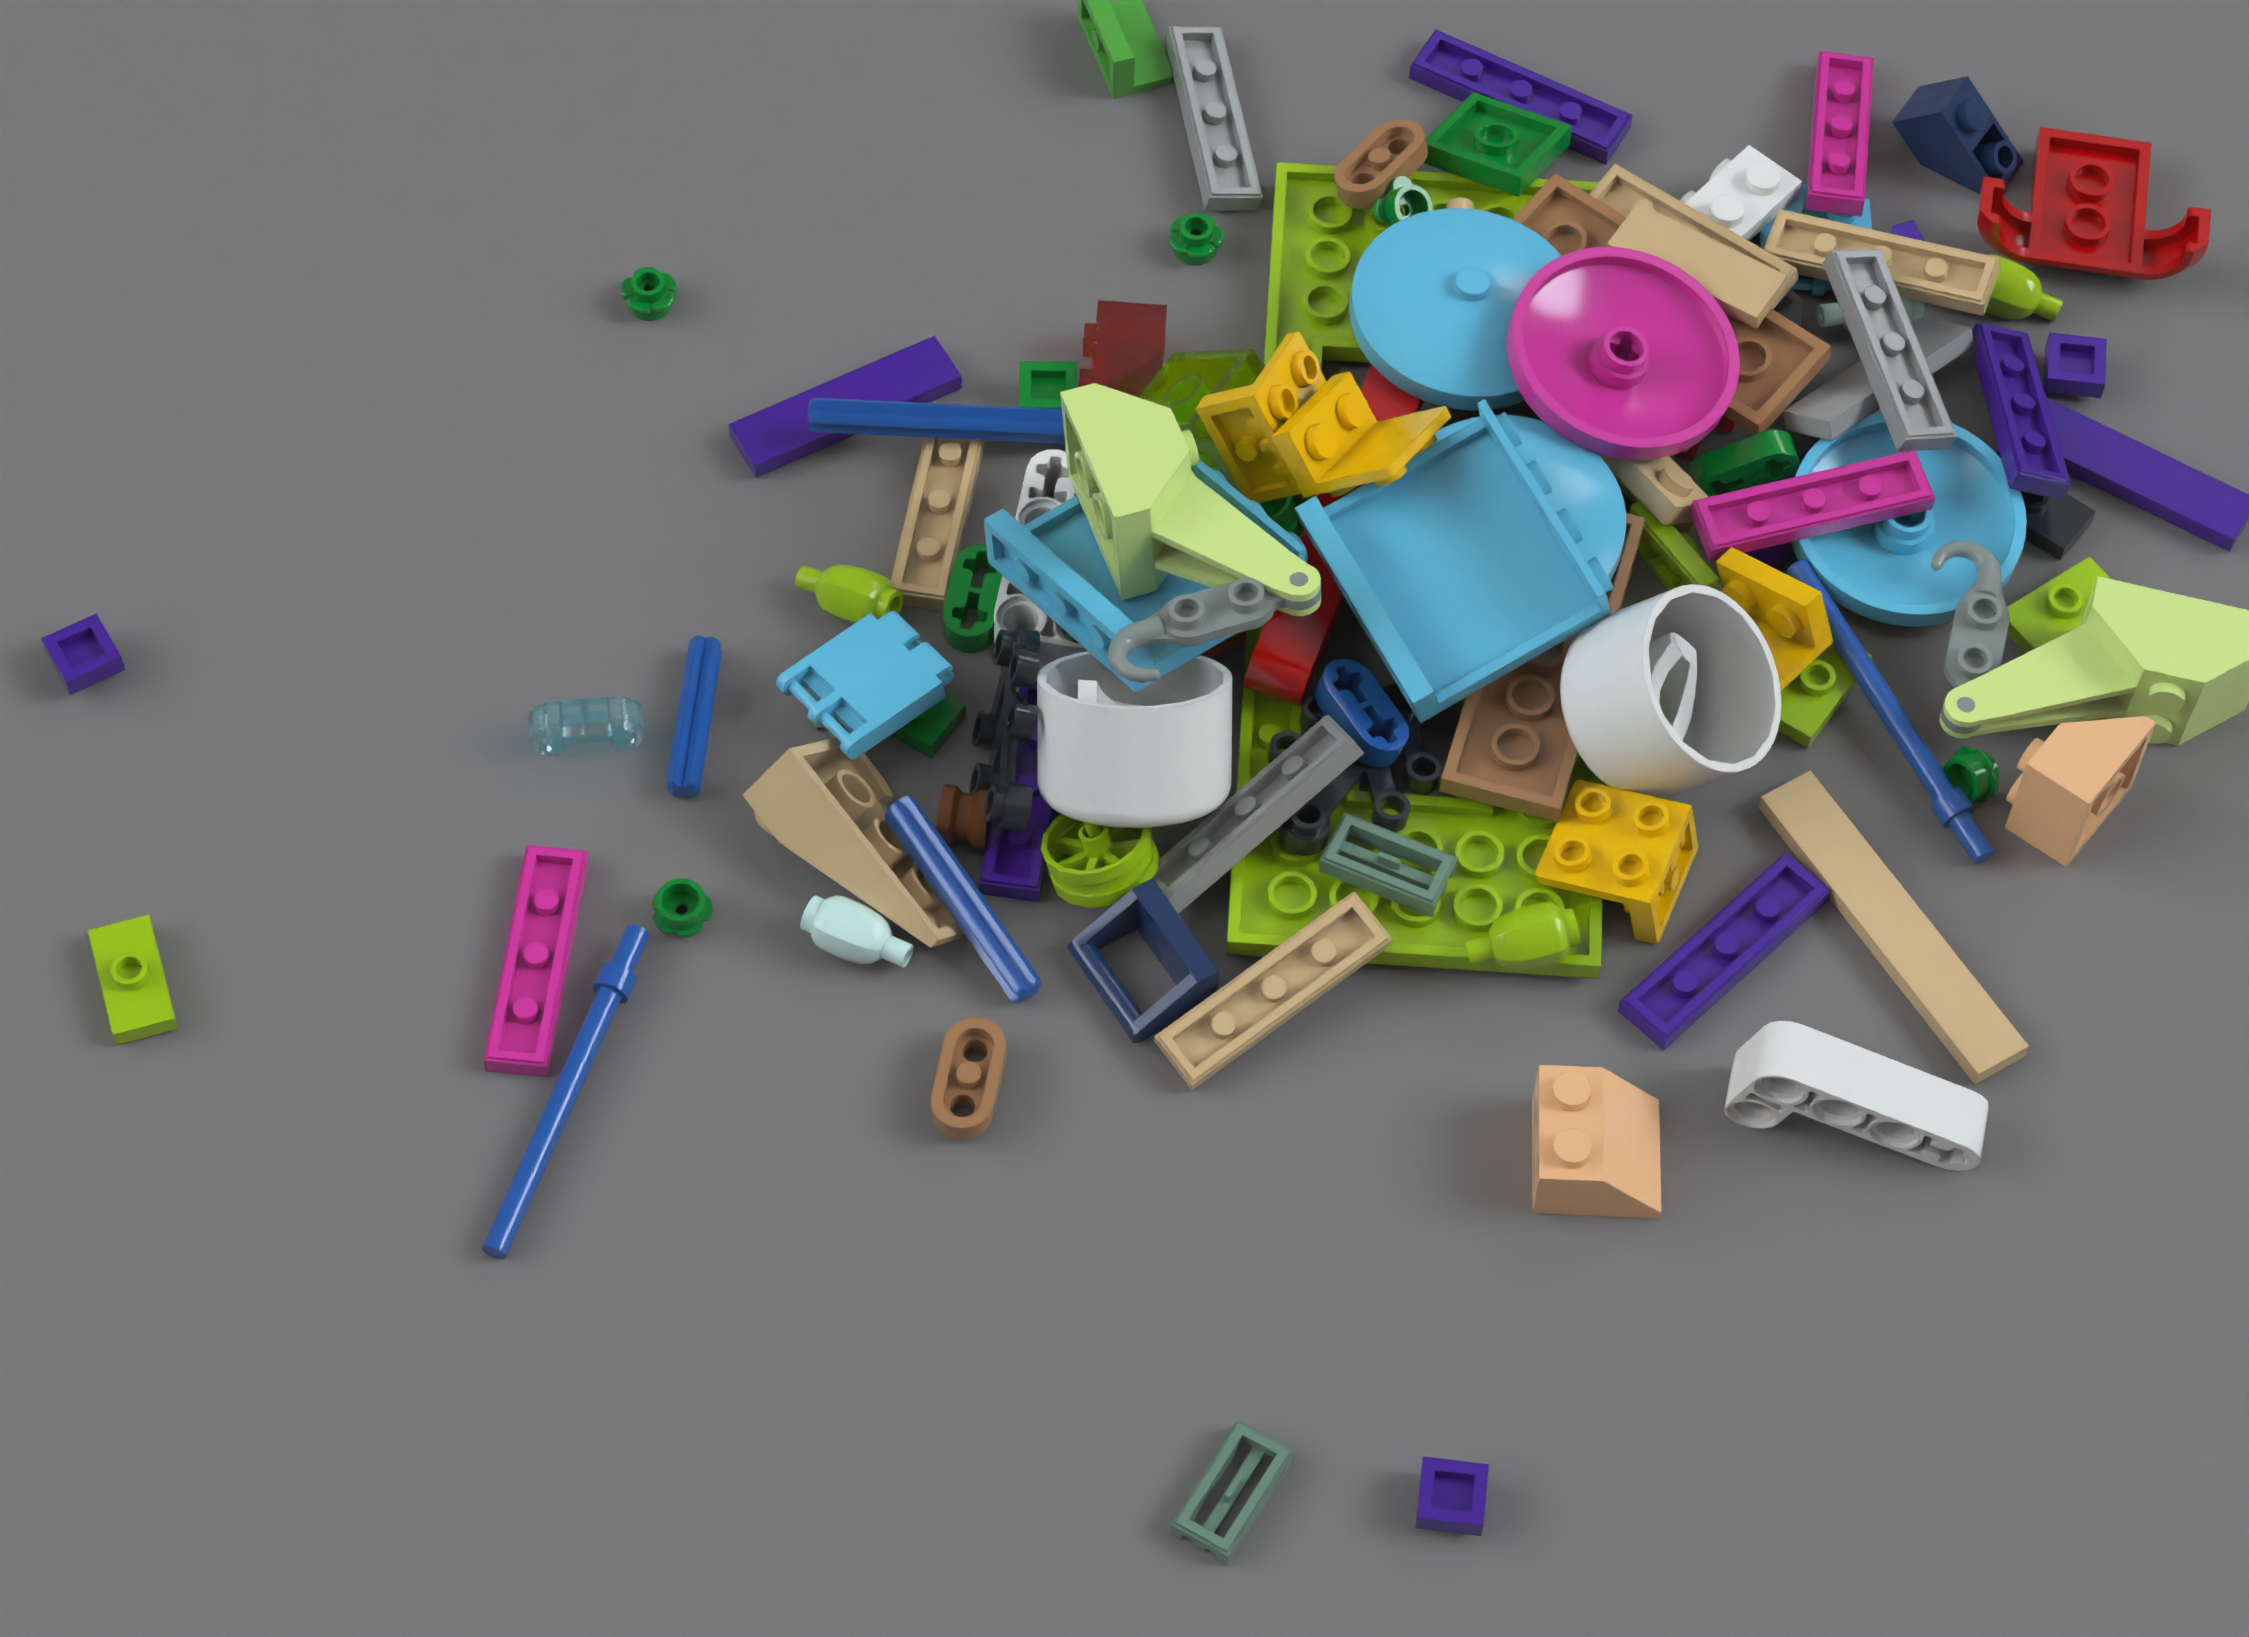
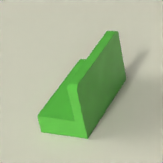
[1078,0,1174,99]

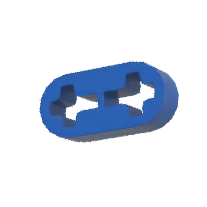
[1315,658,1409,768]

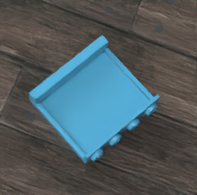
[1295,399,1613,723]
[984,459,1308,693]

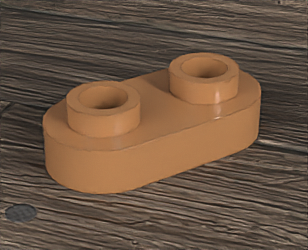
[1334,119,1428,209]
[930,1017,1007,1140]

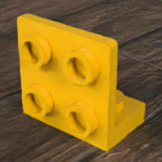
[1195,331,1326,503]
[1271,371,1451,497]
[1716,547,1833,691]
[1535,780,1699,945]

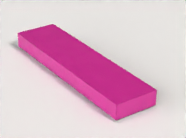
[1805,51,1874,217]
[1689,450,1935,561]
[483,845,589,1077]

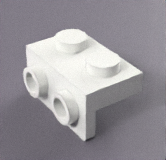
[1680,145,1802,241]

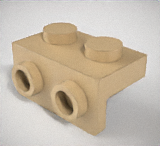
[1597,453,1709,537]

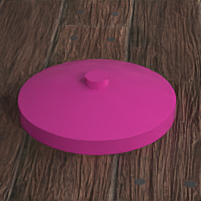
[1506,247,1740,460]

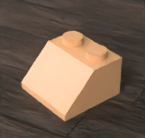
[2005,716,2156,867]
[1532,1065,1661,1219]

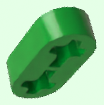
[1687,430,1800,497]
[943,544,1002,653]

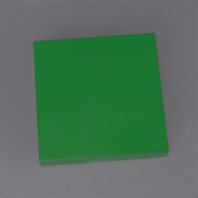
[1424,92,1572,197]

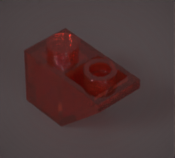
[1078,300,1167,399]

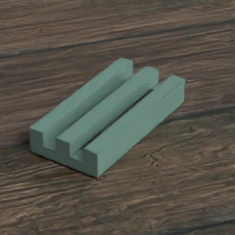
[1319,812,1458,917]
[1170,1420,1295,1565]

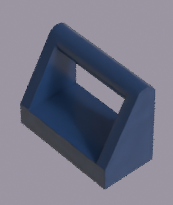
[1067,878,1219,1043]

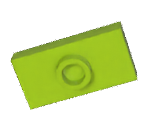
[1629,501,1719,590]
[2007,557,2111,653]
[1778,644,1872,749]
[88,914,178,1045]

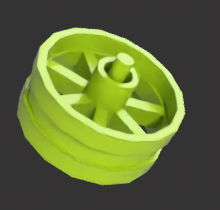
[1041,814,1159,908]

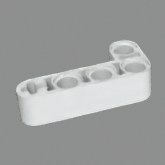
[994,449,1087,673]
[1724,1021,1989,1171]

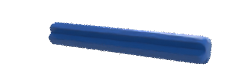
[885,796,1041,1004]

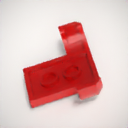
[1977,127,2211,280]

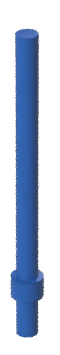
[1786,559,1995,864]
[482,924,650,1259]

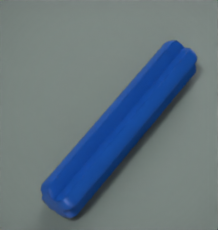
[666,635,722,798]

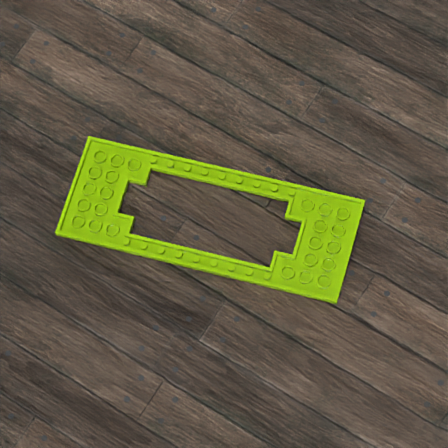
[1226,162,1604,979]

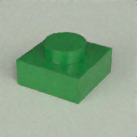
[1019,361,1078,409]
[891,693,966,759]

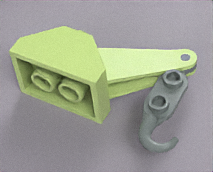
[1060,383,1321,683]
[1931,541,2249,746]

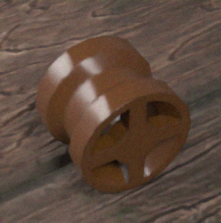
[936,784,991,851]

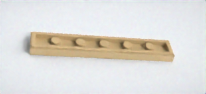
[1758,770,2029,1084]

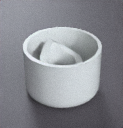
[1560,584,1781,798]
[1037,651,1232,828]

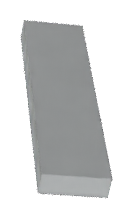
[1164,26,1263,211]
[1823,249,1957,452]
[1783,318,1974,441]
[1153,715,1364,914]

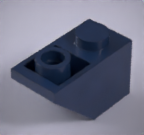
[1892,76,2024,195]

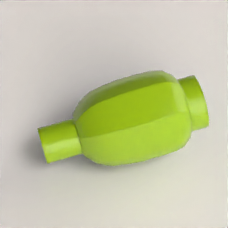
[1985,254,2063,322]
[795,564,903,624]
[1464,902,1582,971]

